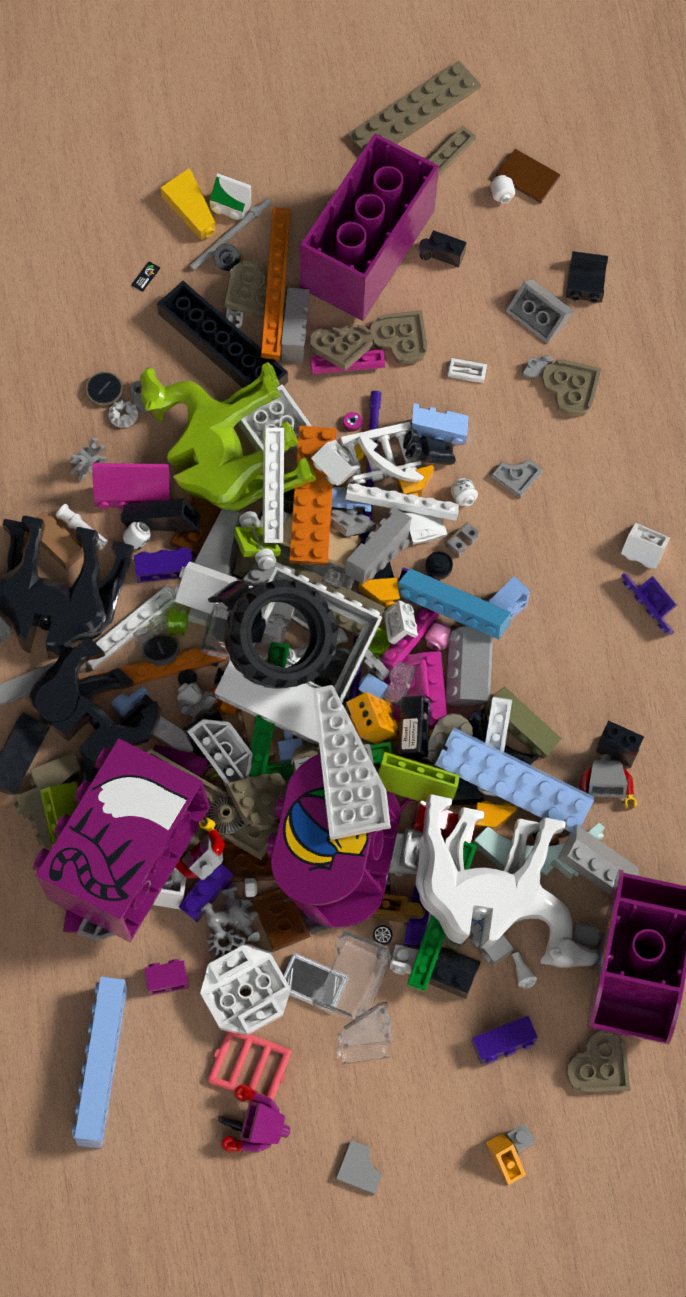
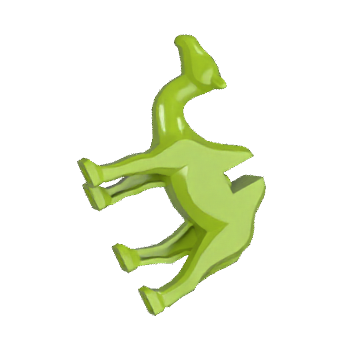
[140,362,316,511]

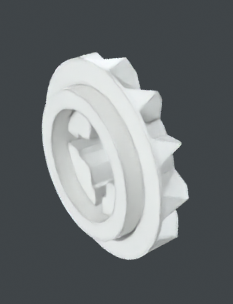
[108,399,138,428]

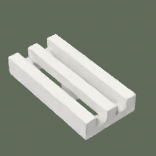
[448,358,487,383]

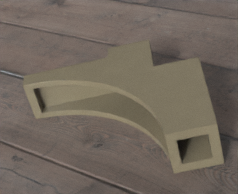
[14,752,80,850]

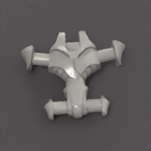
[201,884,260,942]

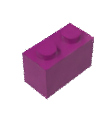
[144,959,189,996]

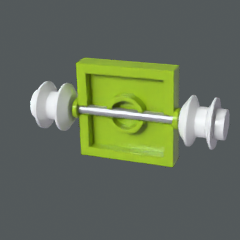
[233,511,281,570]

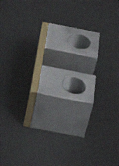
[446,522,480,558]

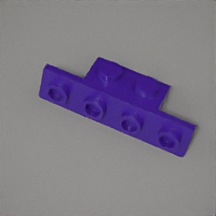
[621,573,678,634]

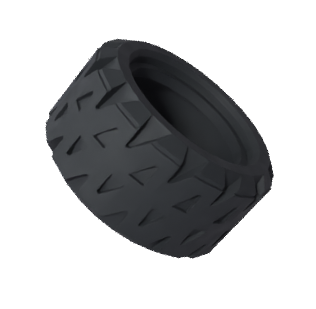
[224,580,338,689]

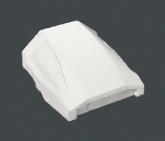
[400,510,448,545]

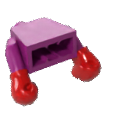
[221,1084,290,1153]

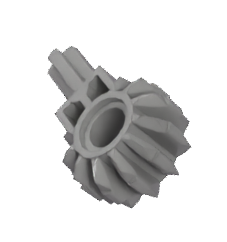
[207,926,272,959]

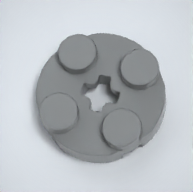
[362,649,390,681]

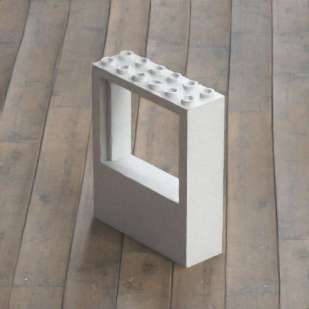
[215,566,382,745]

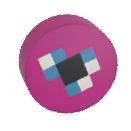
[343,412,362,431]

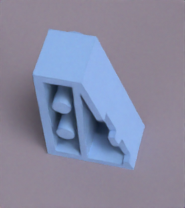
[412,403,469,445]
[487,576,530,620]

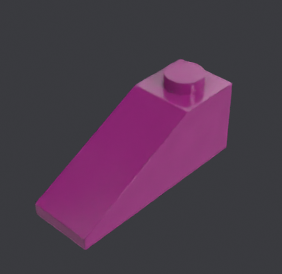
[153,745,209,779]

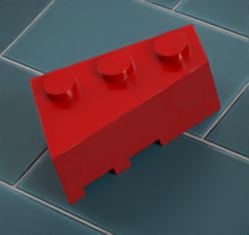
[412,801,475,843]

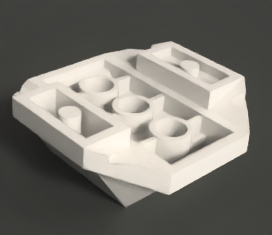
[200,945,291,1035]

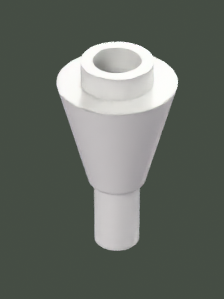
[512,952,537,989]

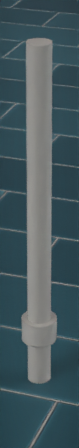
[189,198,271,271]

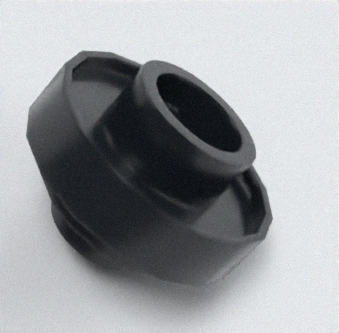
[213,243,240,271]
[425,551,453,580]

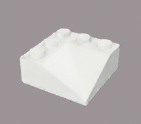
[237,385,312,453]

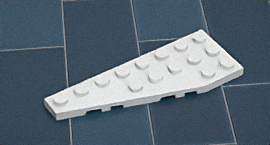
[313,685,391,840]

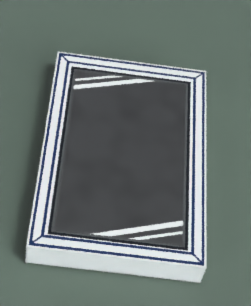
[284,953,349,1014]

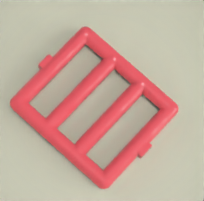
[207,1031,292,1100]

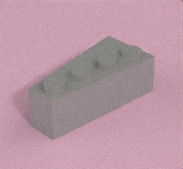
[280,288,310,363]
[345,507,412,584]

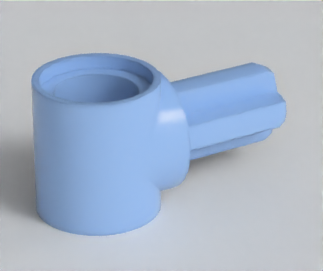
[111,687,149,719]

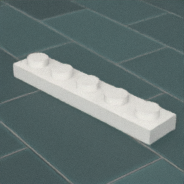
[478,696,512,796]

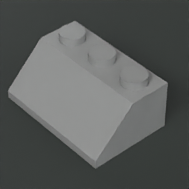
[506,279,575,344]

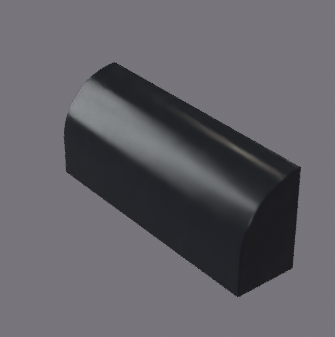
[0,713,50,795]

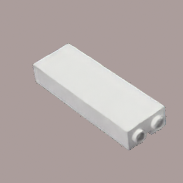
[174,561,295,639]

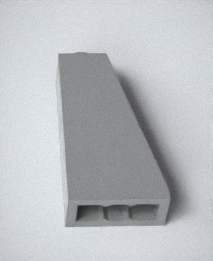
[194,509,241,577]

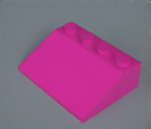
[92,463,171,510]
[384,651,447,729]

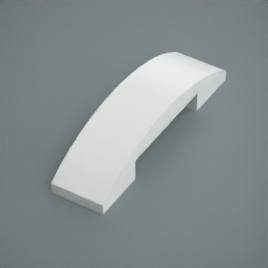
[357,434,424,482]

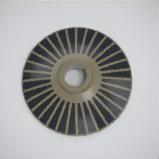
[207,796,245,835]

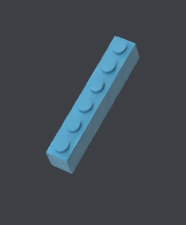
[398,569,511,640]

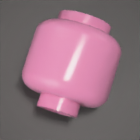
[425,622,452,651]

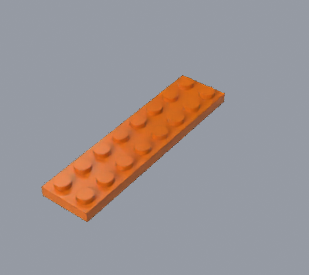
[289,425,337,566]

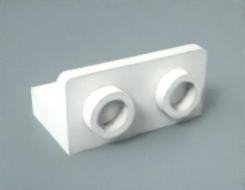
[383,600,418,644]
[390,944,419,975]

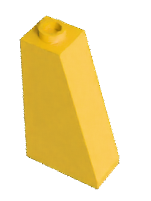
[161,168,215,241]

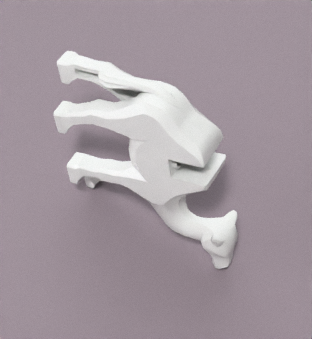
[415,795,600,968]

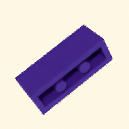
[134,548,192,583]
[178,864,234,923]
[471,1016,538,1065]

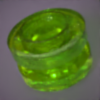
[168,609,188,636]
[368,628,391,659]

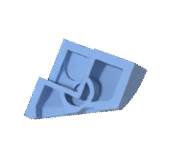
[332,487,371,512]

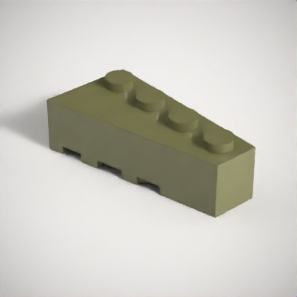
[484,686,562,758]

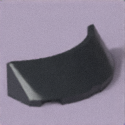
[208,581,266,643]
[467,704,538,765]

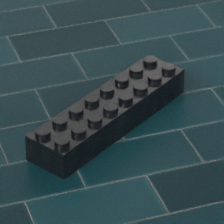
[157,281,288,388]

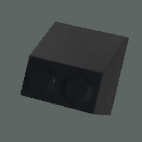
[429,948,481,999]

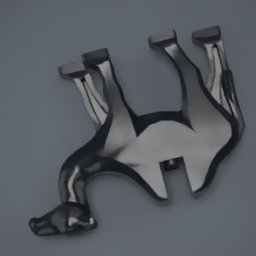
[0,515,134,658]

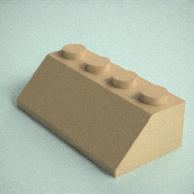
[280,512,362,569]

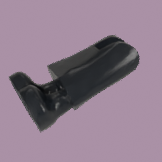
[403,428,456,465]

